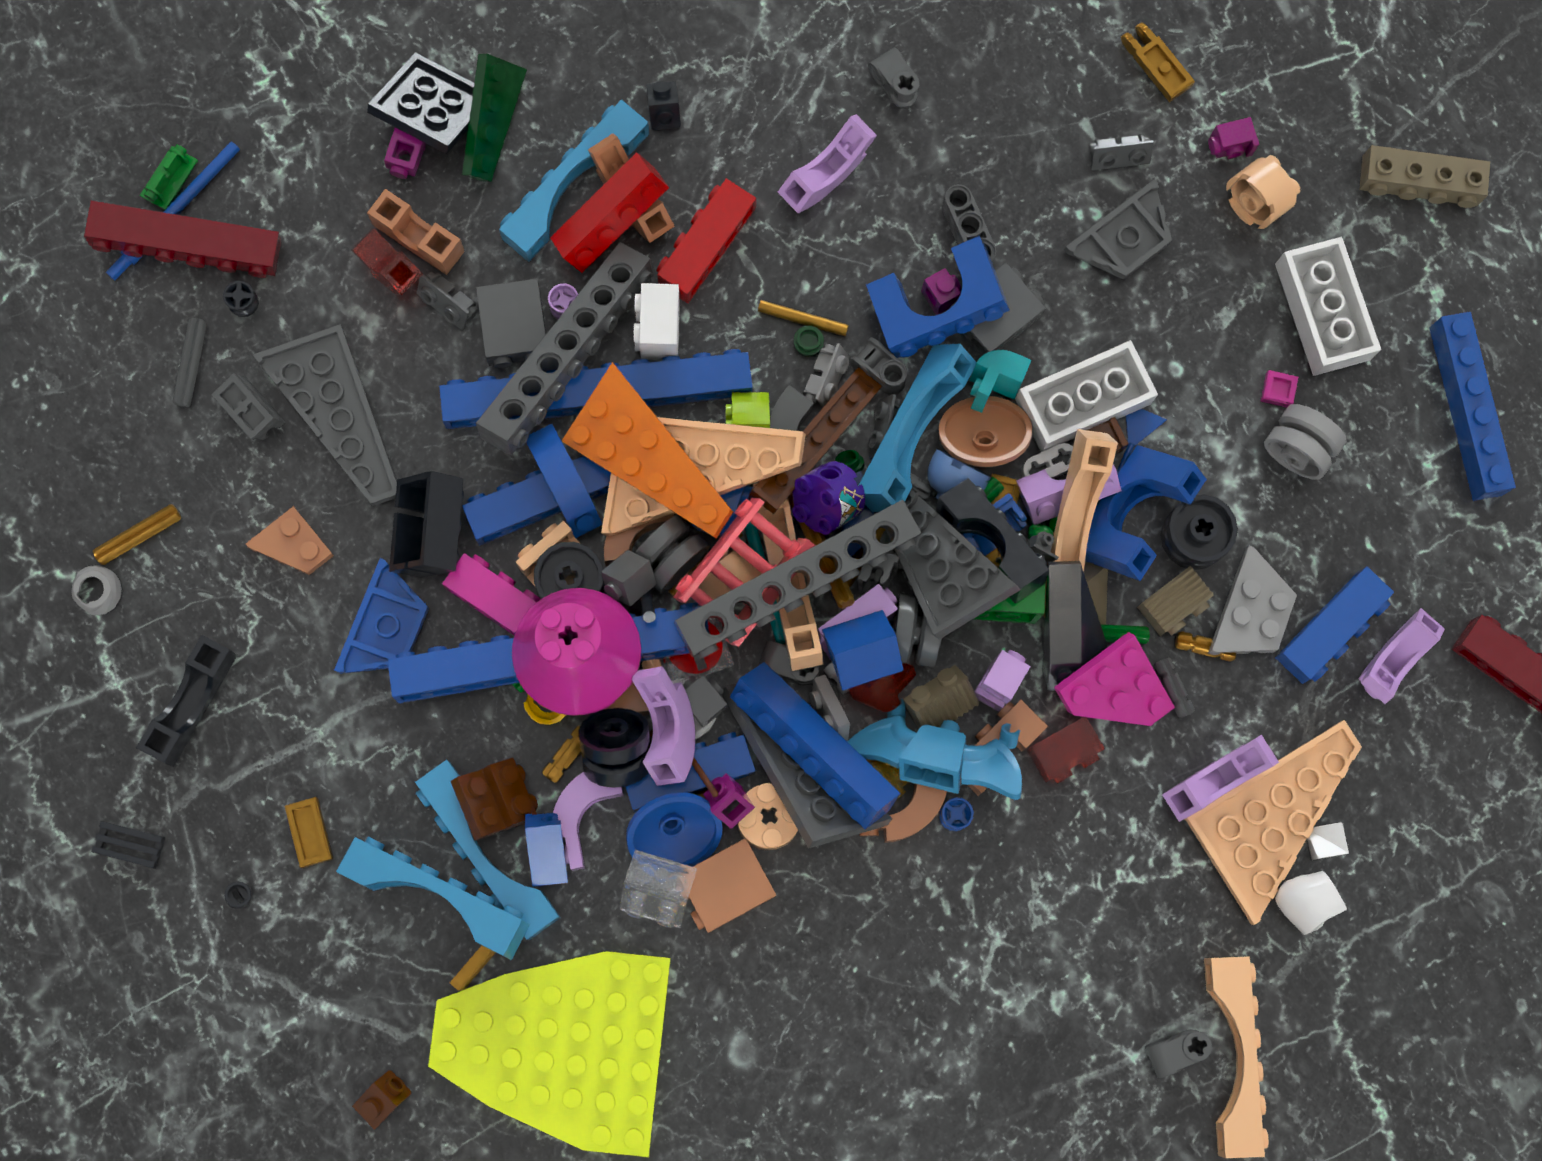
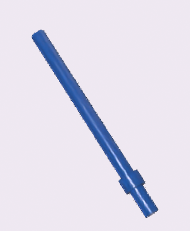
[105,141,240,281]

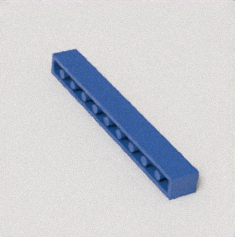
[439,349,753,429]
[388,603,710,703]

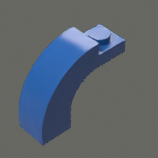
[526,424,603,538]

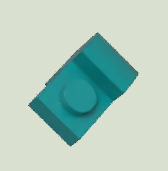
[969,350,1031,413]

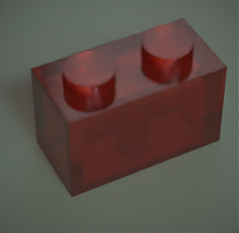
[1027,717,1105,784]

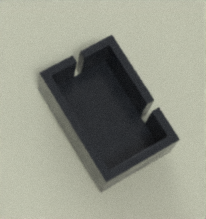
[389,471,464,578]

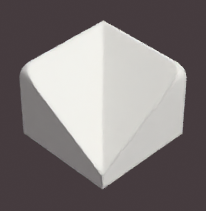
[1307,822,1349,860]

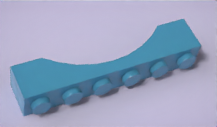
[499,100,649,262]
[858,344,977,512]
[415,759,561,940]
[336,837,530,960]

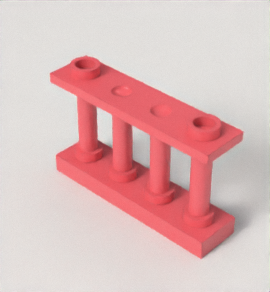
[673,498,816,647]

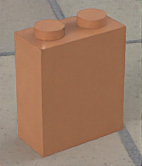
[675,838,776,933]

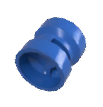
[939,797,974,832]

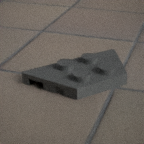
[1064,179,1172,280]

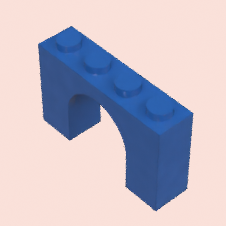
[866,236,1010,358]
[1085,445,1207,581]

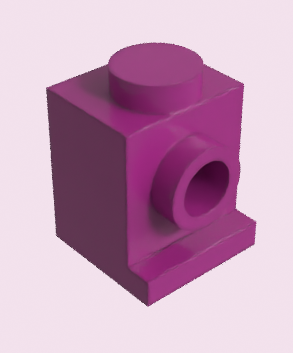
[1208,117,1260,159]
[384,127,426,179]
[921,268,962,315]
[703,773,755,829]

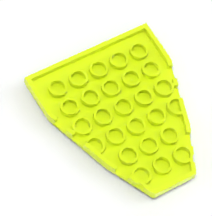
[428,951,671,1157]

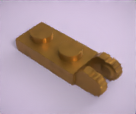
[1121,22,1195,102]

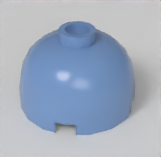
[928,449,991,499]

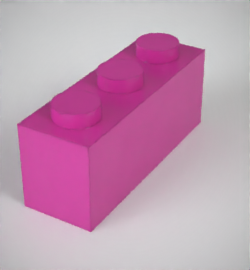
[442,553,541,635]

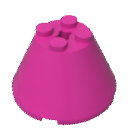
[512,588,641,716]

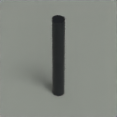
[640,589,656,623]

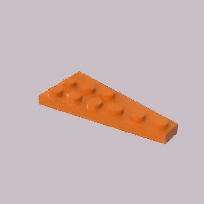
[562,362,733,539]

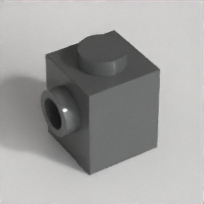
[601,550,657,606]
[683,675,728,728]

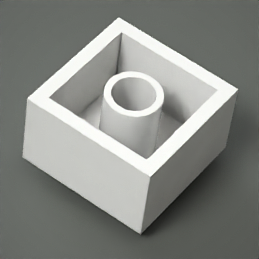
[634,283,680,362]

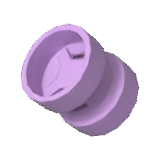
[548,283,578,320]

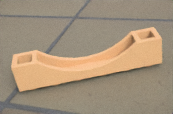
[1043,429,1118,618]
[753,483,823,671]
[1204,957,1269,1158]

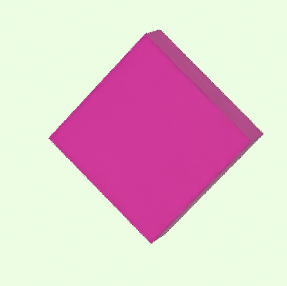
[1261,370,1299,408]

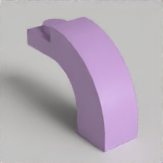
[778,114,877,213]
[1359,608,1445,704]
[631,666,695,786]
[1162,735,1279,822]
[553,772,624,871]

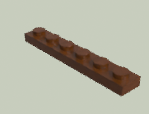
[749,367,882,514]

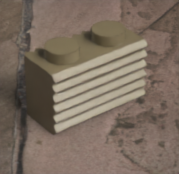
[1137,566,1214,636]
[903,665,979,729]

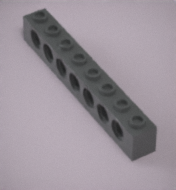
[476,242,653,456]
[674,500,921,659]

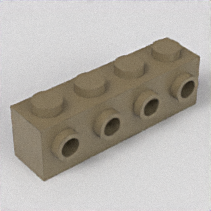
[1359,145,1490,208]

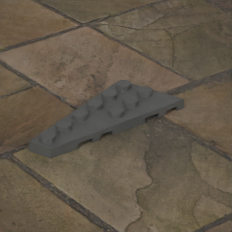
[253,324,397,506]
[886,489,1021,639]
[722,683,893,849]

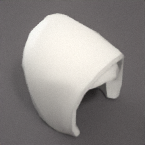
[1275,871,1347,935]

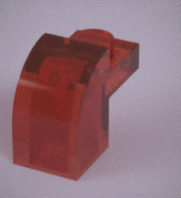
[351,229,423,295]
[849,663,916,712]

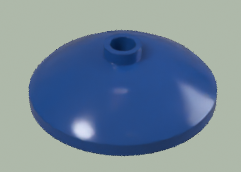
[626,793,723,873]

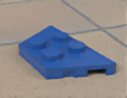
[334,558,429,674]

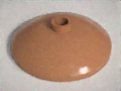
[939,396,1032,467]

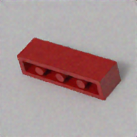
[550,152,669,273]
[656,178,757,303]

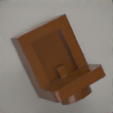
[352,1070,411,1130]

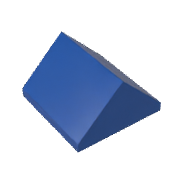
[822,610,903,691]

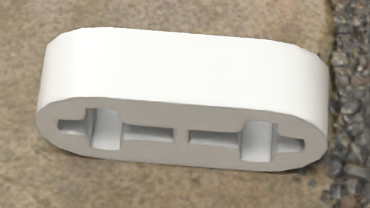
[1021,443,1073,479]

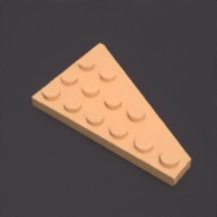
[601,417,806,536]
[1185,720,1362,925]

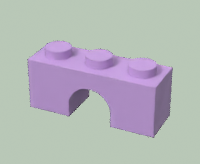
[1016,464,1122,524]
[974,650,1031,712]

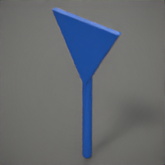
[1117,409,1167,474]

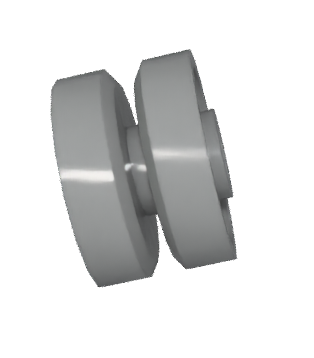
[1264,404,1347,480]

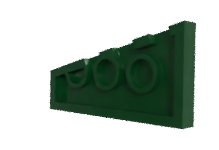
[462,54,527,182]

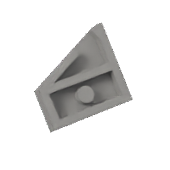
[809,675,850,741]

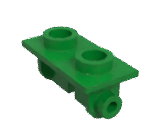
[139,144,198,210]

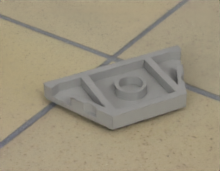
[1208,545,1297,655]

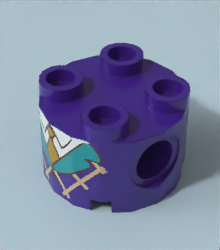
[792,461,865,535]

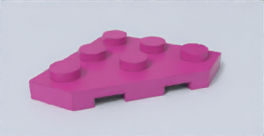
[1054,632,1175,726]

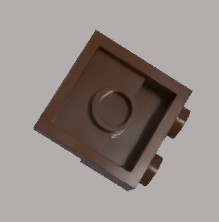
[450,758,538,841]

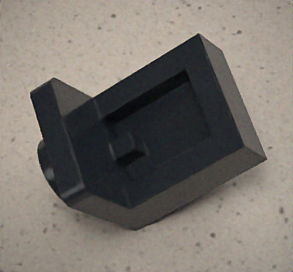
[646,81,681,130]

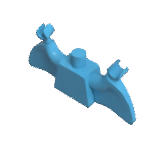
[847,699,1022,800]

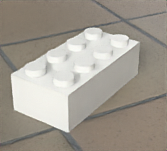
[1275,237,1381,376]
[1015,340,1158,452]

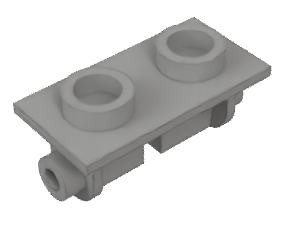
[803,343,850,407]

